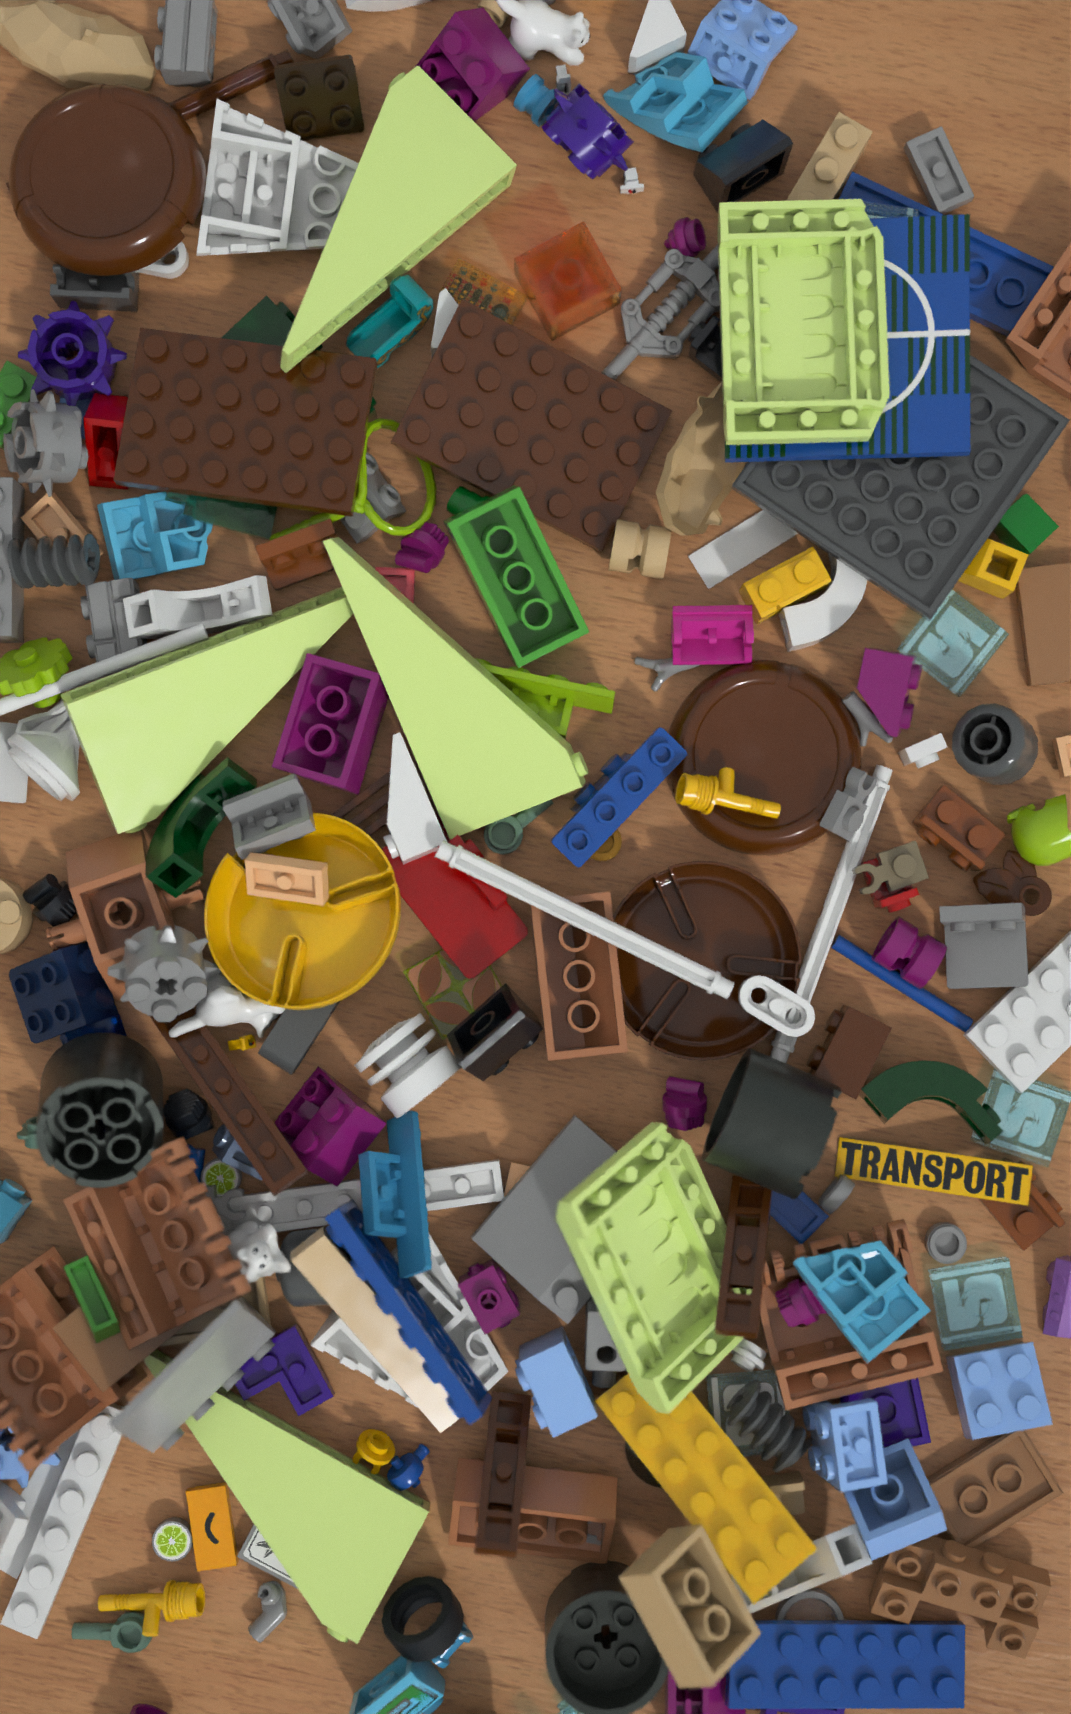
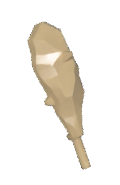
[0,0,156,91]
[656,382,745,536]

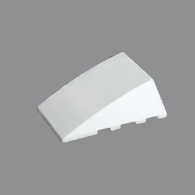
[196,99,359,256]
[310,1233,509,1427]

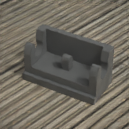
[50,264,140,312]

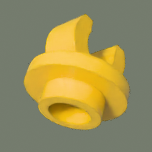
[352,1429,395,1475]

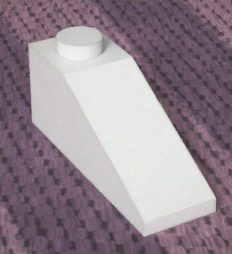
[383,732,447,865]

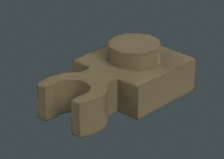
[852,841,929,894]

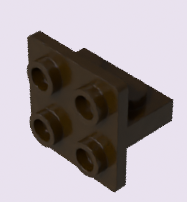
[274,55,364,140]

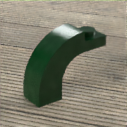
[146,757,257,898]
[859,1061,1003,1145]

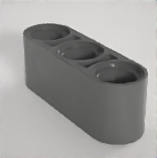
[258,1001,340,1075]

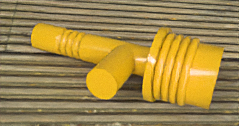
[675,767,781,819]
[98,1580,205,1637]

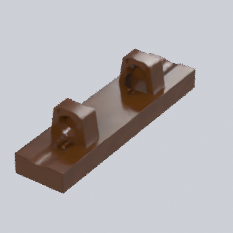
[715,1175,773,1339]
[474,1391,532,1558]

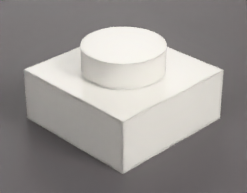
[898,733,947,769]

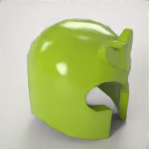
[1007,794,1071,866]

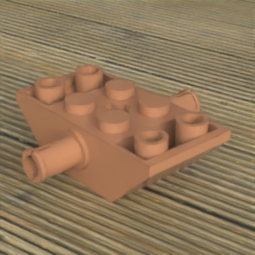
[46,829,206,1002]

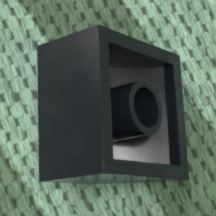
[694,119,793,213]
[447,983,543,1082]

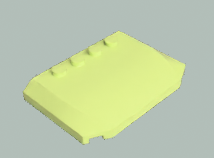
[717,199,890,445]
[556,1122,752,1414]

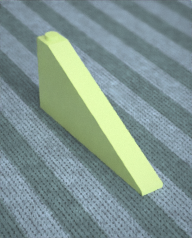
[280,65,517,373]
[323,537,588,840]
[60,587,354,834]
[143,1349,430,1644]

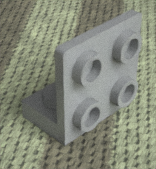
[939,903,1029,989]

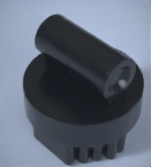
[23,874,77,927]
[163,1088,215,1140]

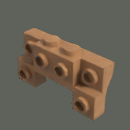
[869,1536,1051,1659]

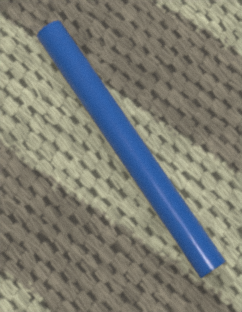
[831,935,973,1033]

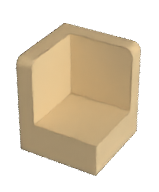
[760,1471,805,1515]

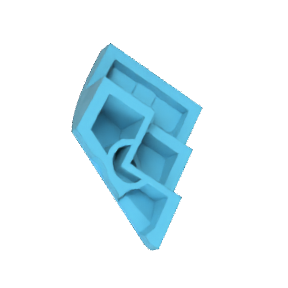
[603,52,748,153]
[97,492,216,580]
[793,1241,931,1364]

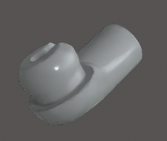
[248,1581,287,1643]

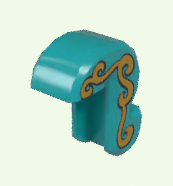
[346,275,433,369]

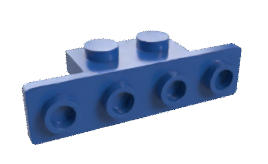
[551,727,687,868]

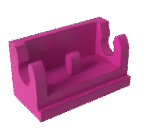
[671,605,754,665]

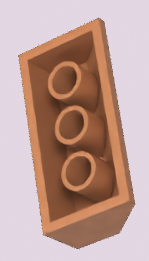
[530,891,628,1061]
[448,1458,618,1564]

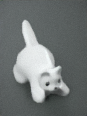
[495,0,591,66]
[169,971,285,1038]
[228,1220,291,1283]

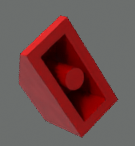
[84,393,129,490]

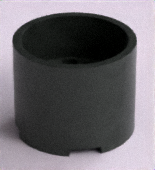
[36,1032,164,1188]
[702,1048,841,1200]
[545,1560,669,1714]

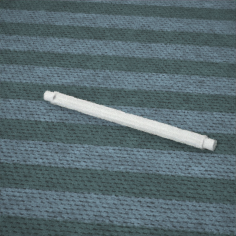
[770,765,893,1063]
[435,841,735,999]

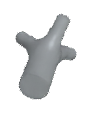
[634,657,699,692]
[842,691,893,746]

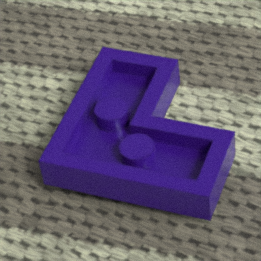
[235,1323,335,1416]

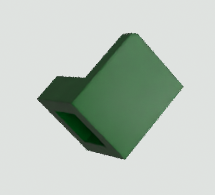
[993,494,1059,555]

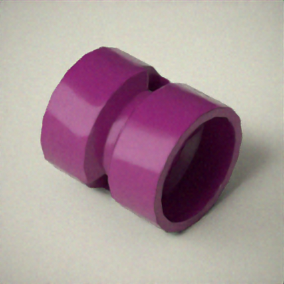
[871,916,947,989]

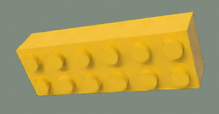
[595,1374,818,1604]

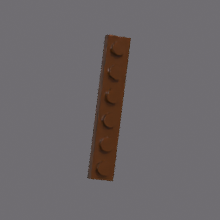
[150,1008,308,1197]

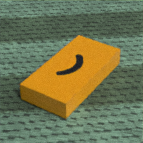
[186,1482,239,1572]

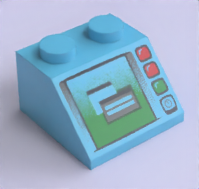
[349,1655,446,1714]

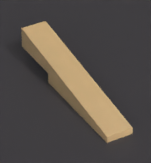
[290,1226,459,1433]

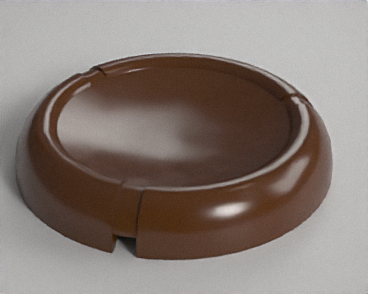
[9,83,206,276]
[667,660,861,856]
[613,861,802,1061]

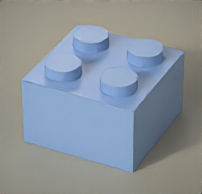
[515,1326,598,1438]
[946,1342,1053,1440]
[842,1439,947,1561]

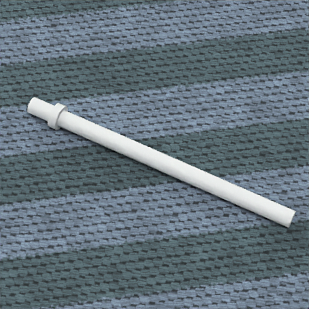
[0,623,209,716]

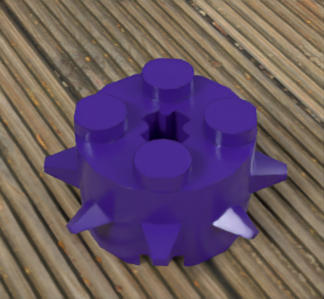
[542,83,634,180]
[18,301,127,406]

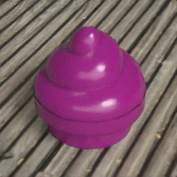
[664,217,706,257]

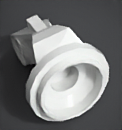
[8,699,80,801]

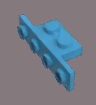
[358,1111,432,1278]

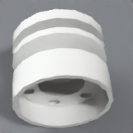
[355,1013,461,1118]

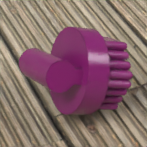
[395,522,449,573]
[662,1076,707,1131]
[775,1278,827,1327]

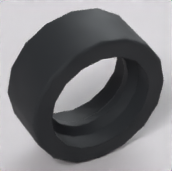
[382,1576,464,1662]

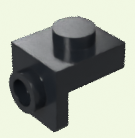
[688,315,722,382]

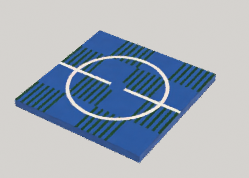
[725,214,970,463]

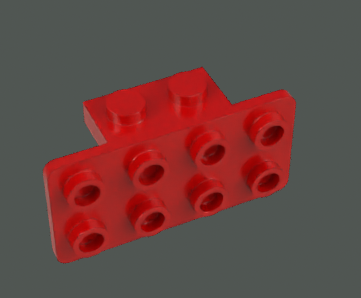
[382,813,528,979]

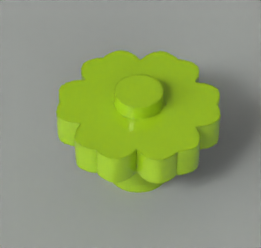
[0,637,72,708]

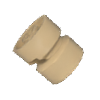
[609,519,671,579]

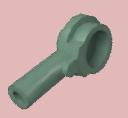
[484,800,554,855]
[72,1611,152,1653]

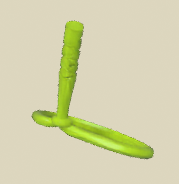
[270,418,436,540]

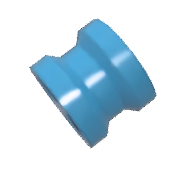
[513,74,559,127]

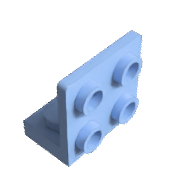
[687,0,798,101]
[803,1398,888,1492]

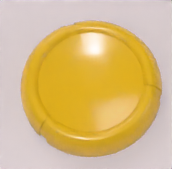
[204,813,401,1010]

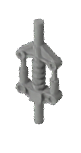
[601,244,720,380]

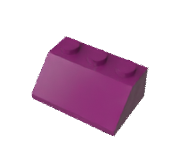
[272,653,389,795]

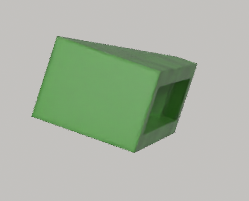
[63,1256,120,1344]

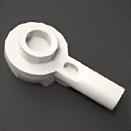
[731,1339,767,1373]

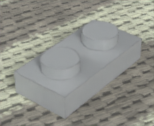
[904,126,974,214]

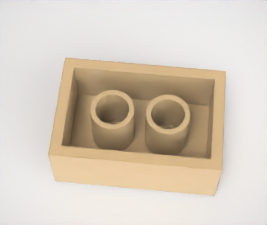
[619,1524,761,1688]

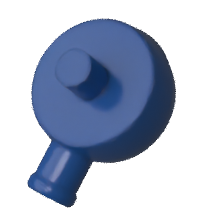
[387,1444,430,1491]

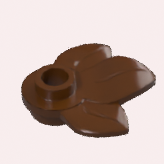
[973,851,1052,916]

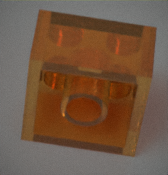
[514,221,622,341]

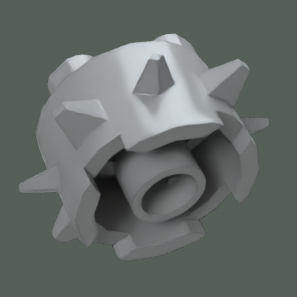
[3,389,88,497]
[107,926,220,1022]

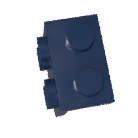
[9,942,119,1044]

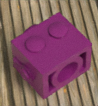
[458,1258,521,1334]

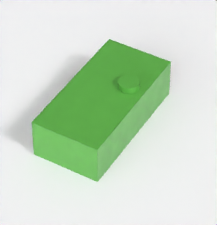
[443,485,589,668]

